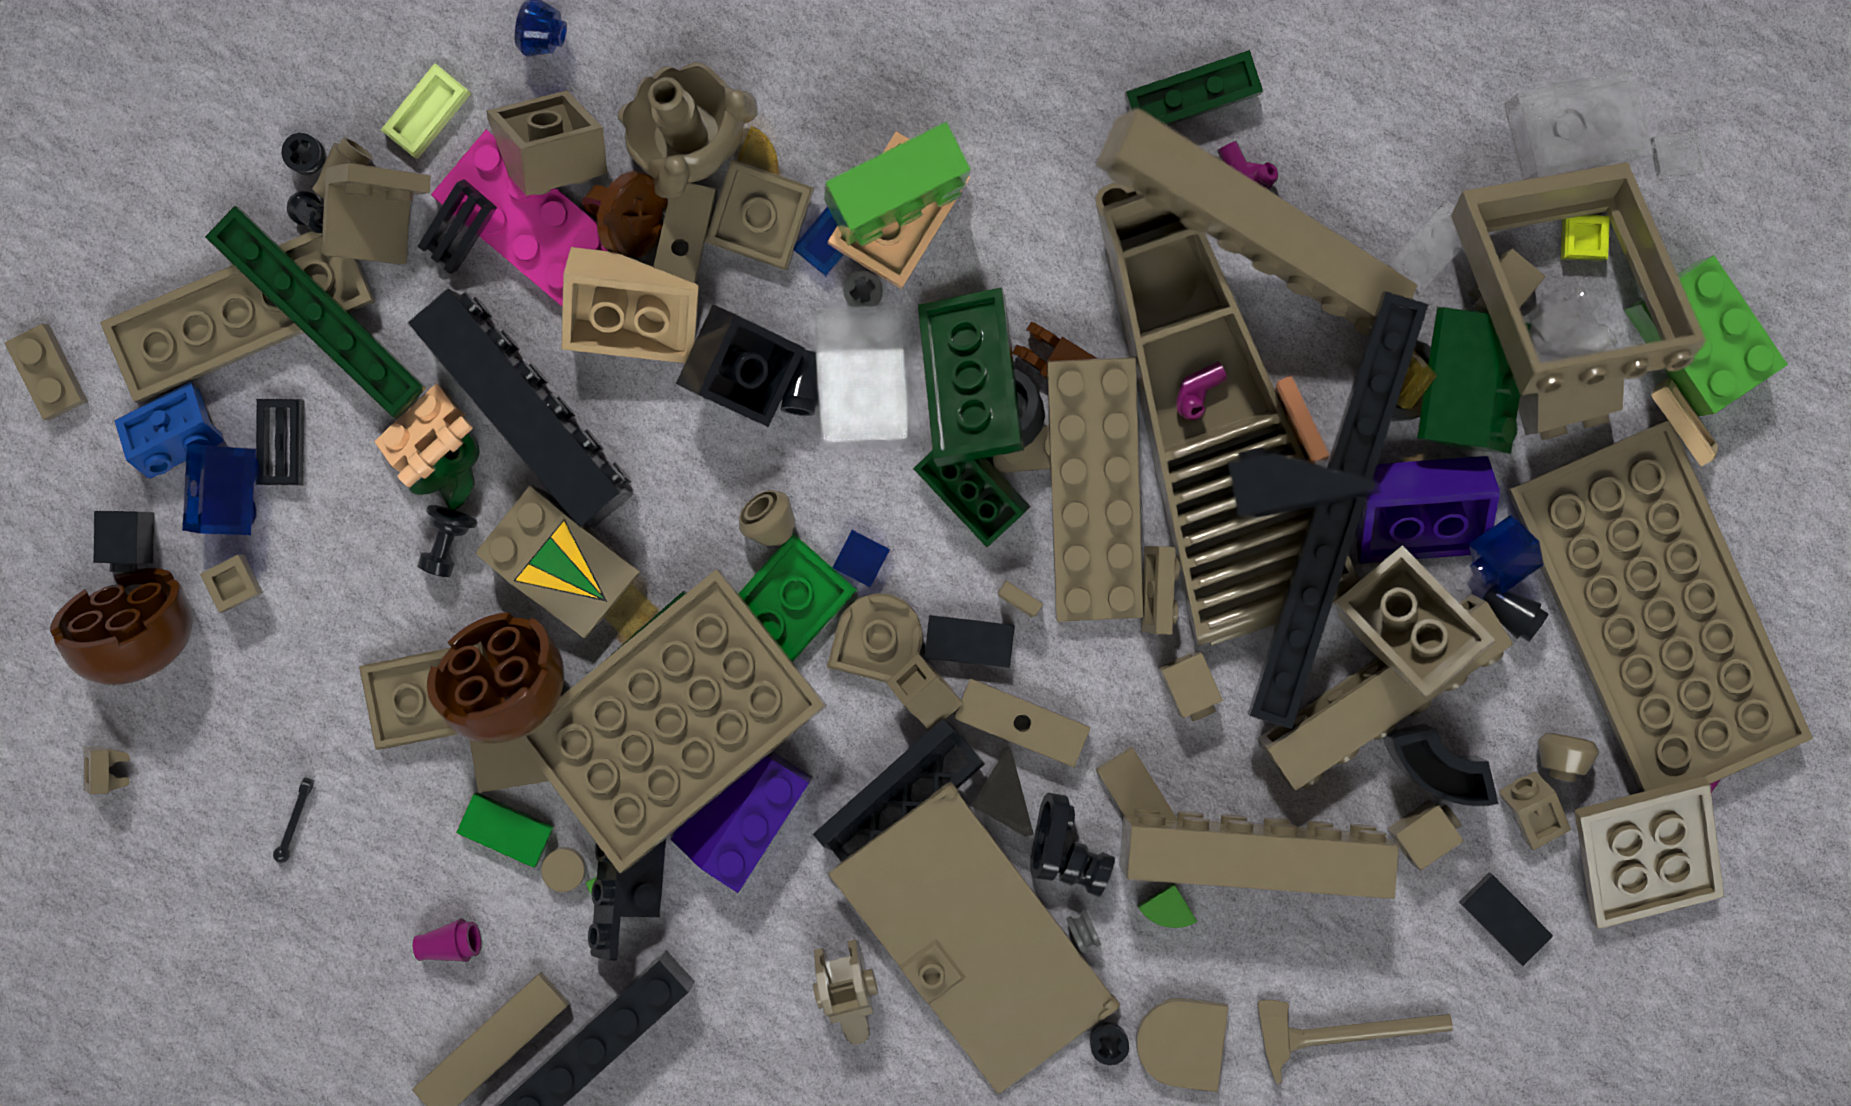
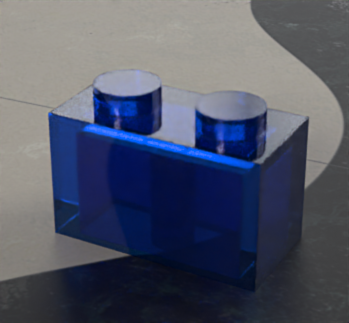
[182,444,259,535]

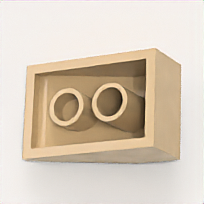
[561,247,699,363]

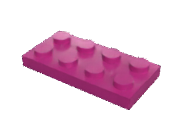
[431,129,607,307]

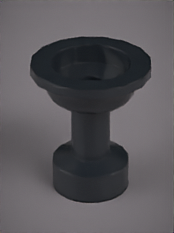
[417,505,478,577]

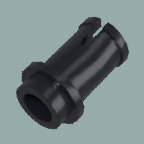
[287,191,324,233]

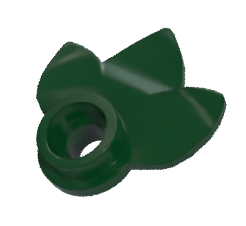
[408,433,479,510]

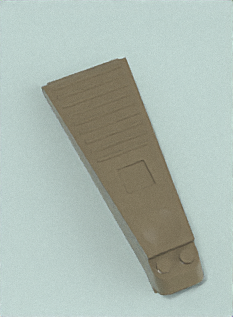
[1095,183,1359,646]

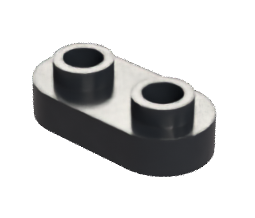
[1030,793,1075,881]

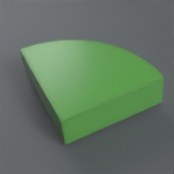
[1137,883,1198,928]

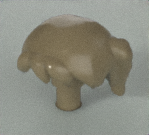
[618,62,758,199]

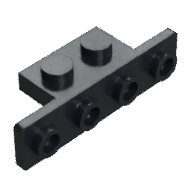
[588,838,666,961]

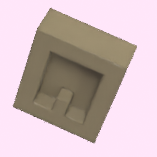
[1499,772,1571,851]

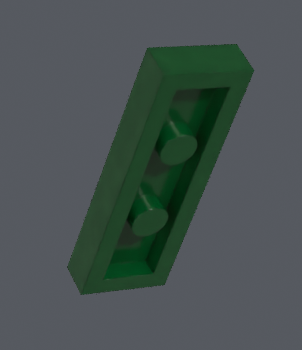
[1124,50,1263,126]

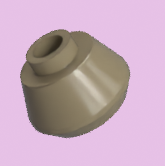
[739,490,795,546]
[1538,733,1599,782]

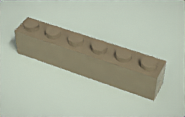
[1257,594,1513,791]

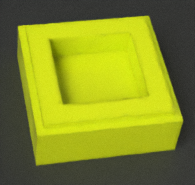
[1560,215,1610,261]

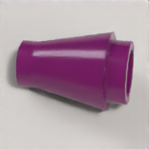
[412,919,481,962]

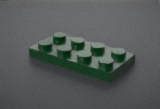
[918,287,1024,467]

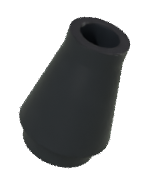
[780,350,820,416]
[1482,583,1549,642]

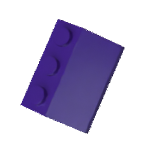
[1356,456,1500,563]
[670,751,812,893]

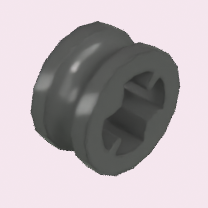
[843,270,883,312]
[1066,909,1102,954]

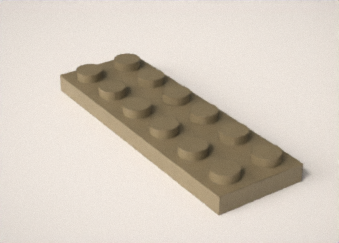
[100,226,376,403]
[1046,357,1143,622]

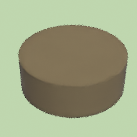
[541,847,587,892]

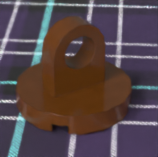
[582,171,668,259]

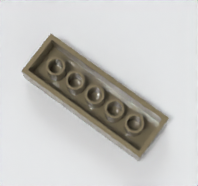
[1119,808,1399,899]

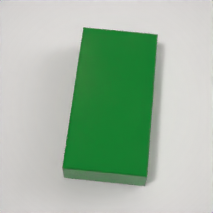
[456,792,554,868]

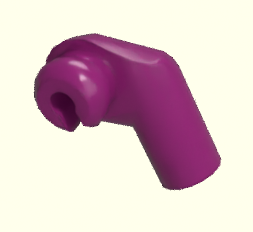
[1217,141,1279,190]
[1176,361,1228,420]

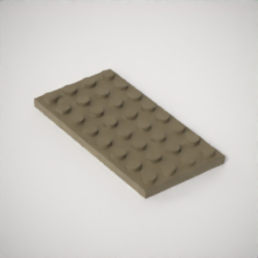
[1506,420,1813,792]

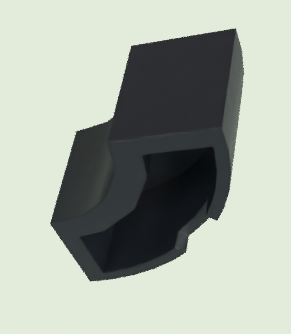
[1383,723,1499,806]

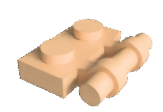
[374,383,473,488]

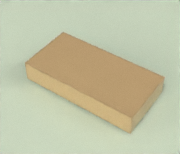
[1651,378,1719,467]

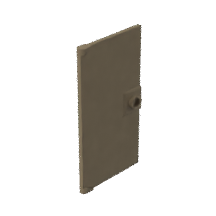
[828,782,1120,1094]

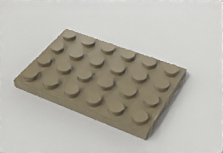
[517,569,827,873]

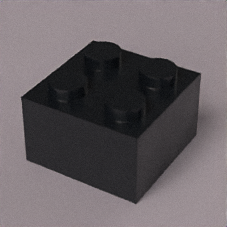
[676,304,805,427]

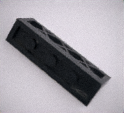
[813,719,985,862]

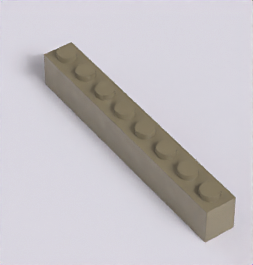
[1096,108,1418,336]

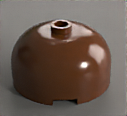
[50,568,193,685]
[427,612,564,743]

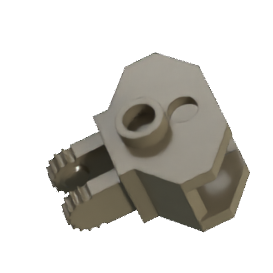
[813,939,878,1045]

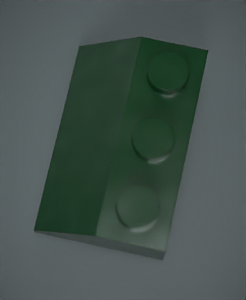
[1417,307,1531,454]

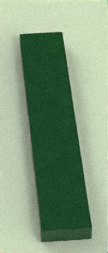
[205,205,427,419]

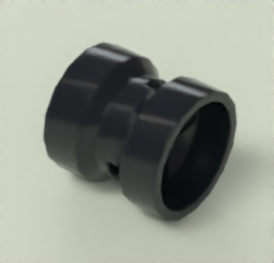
[1059,841,1115,897]

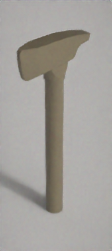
[1257,1000,1453,1085]

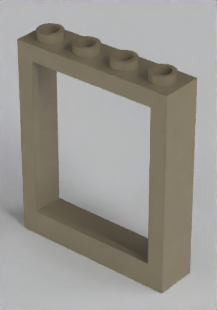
[1451,162,1706,396]

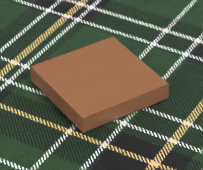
[1275,375,1330,467]

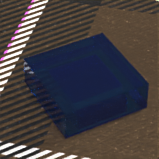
[832,529,890,588]

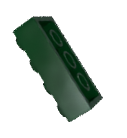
[913,450,1031,548]

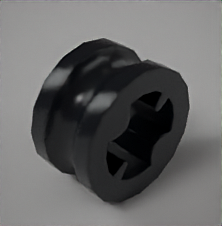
[281,133,326,175]
[1089,1022,1129,1066]

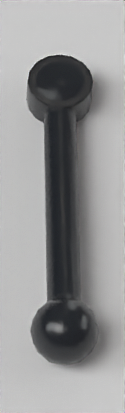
[273,777,314,863]

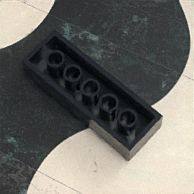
[407,288,634,528]

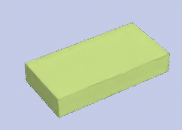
[381,63,472,160]

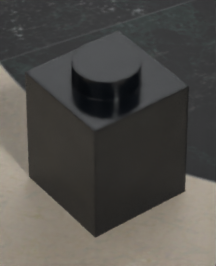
[93,511,154,572]

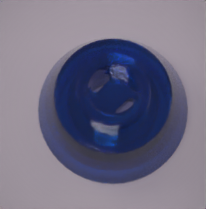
[514,0,567,57]

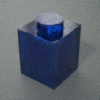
[1469,514,1544,595]

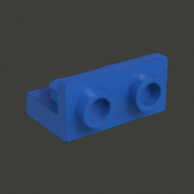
[114,382,224,478]

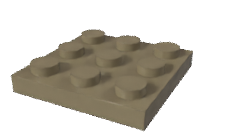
[1574,776,1724,929]

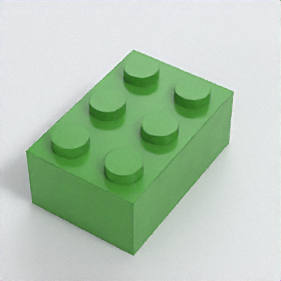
[824,122,971,246]
[1624,255,1788,417]

